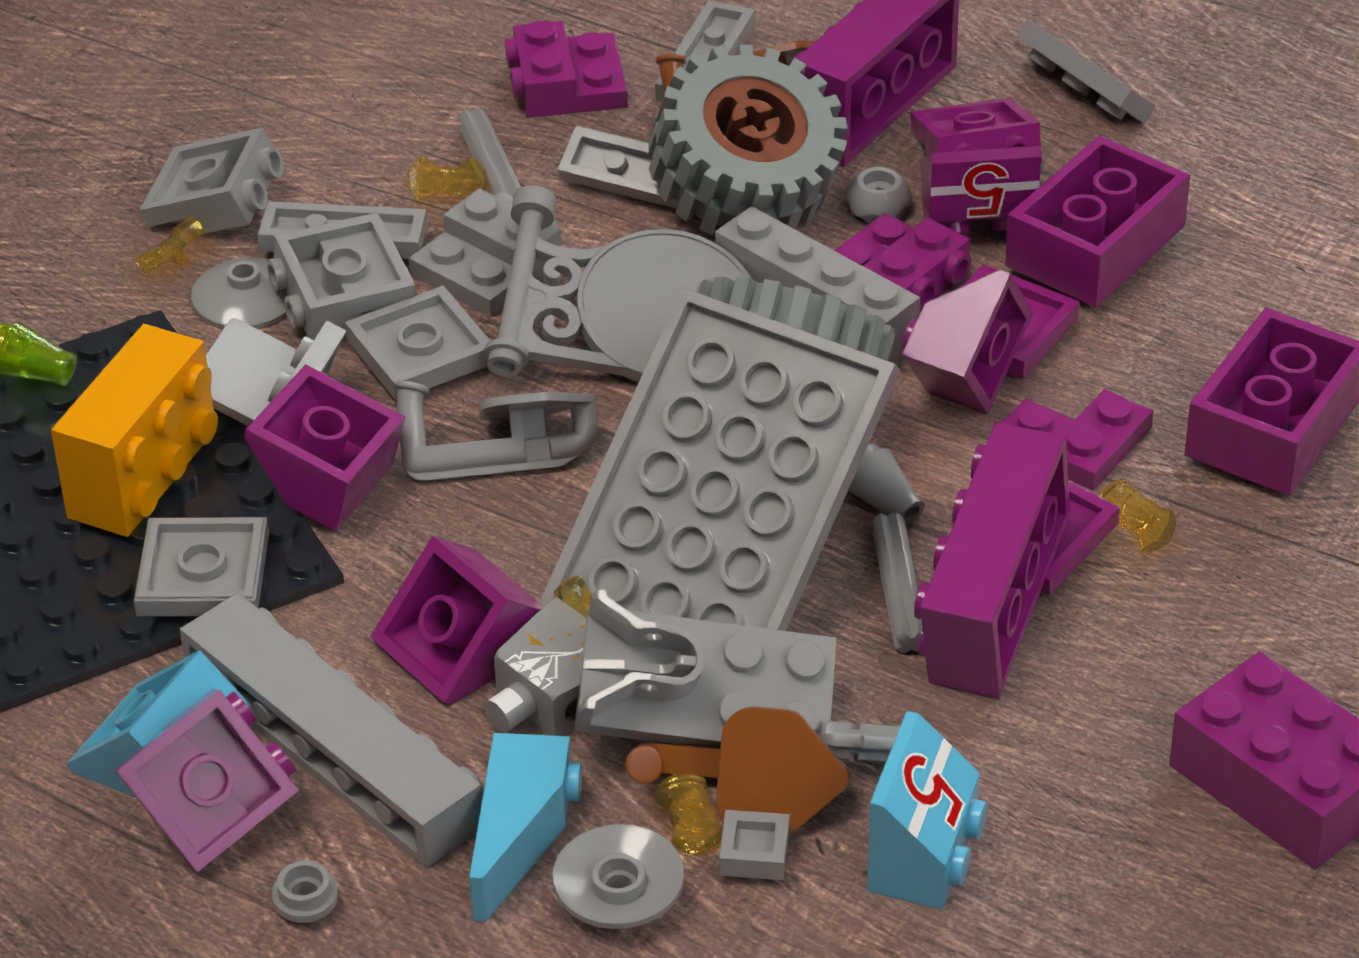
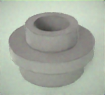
[272,860,338,923]

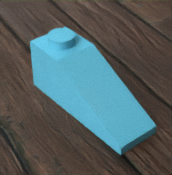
[469,733,582,922]

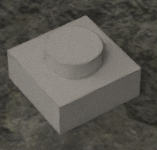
[719,810,790,880]

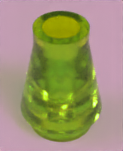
[0,322,77,386]

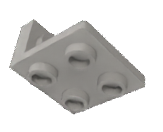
[206,318,346,426]

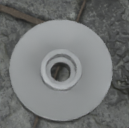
[191,257,288,329]
[553,824,684,929]

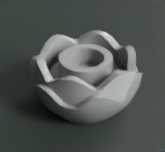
[845,167,912,224]

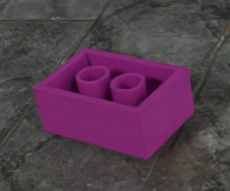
[1005,135,1191,307]
[1184,307,1359,496]
[1169,651,1359,870]

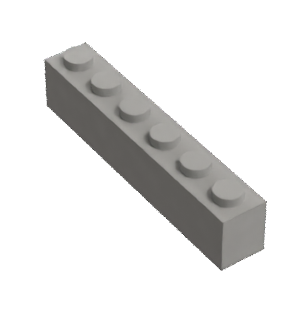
[180,592,484,869]

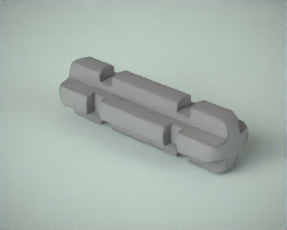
[819,721,939,763]

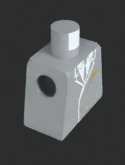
[484,597,586,736]

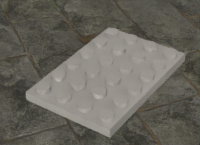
[539,287,901,631]

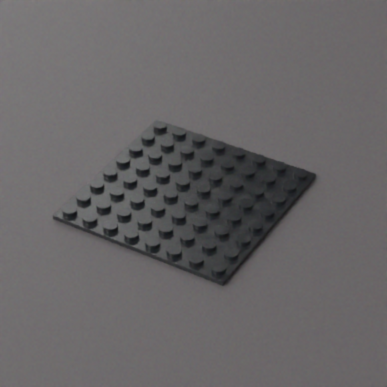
[0,310,344,713]

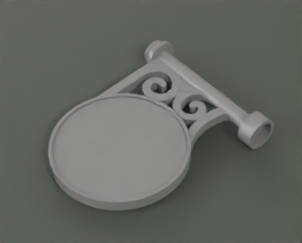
[483,185,751,382]

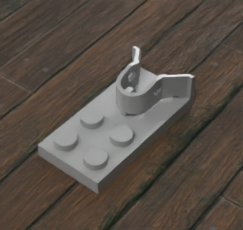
[574,589,837,748]

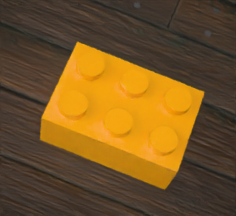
[51,323,218,537]

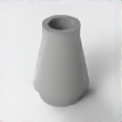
[848,443,925,527]

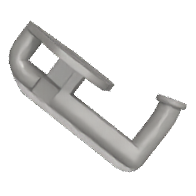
[395,381,598,482]

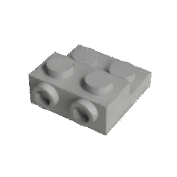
[139,127,284,234]
[409,188,562,317]
[267,212,415,340]

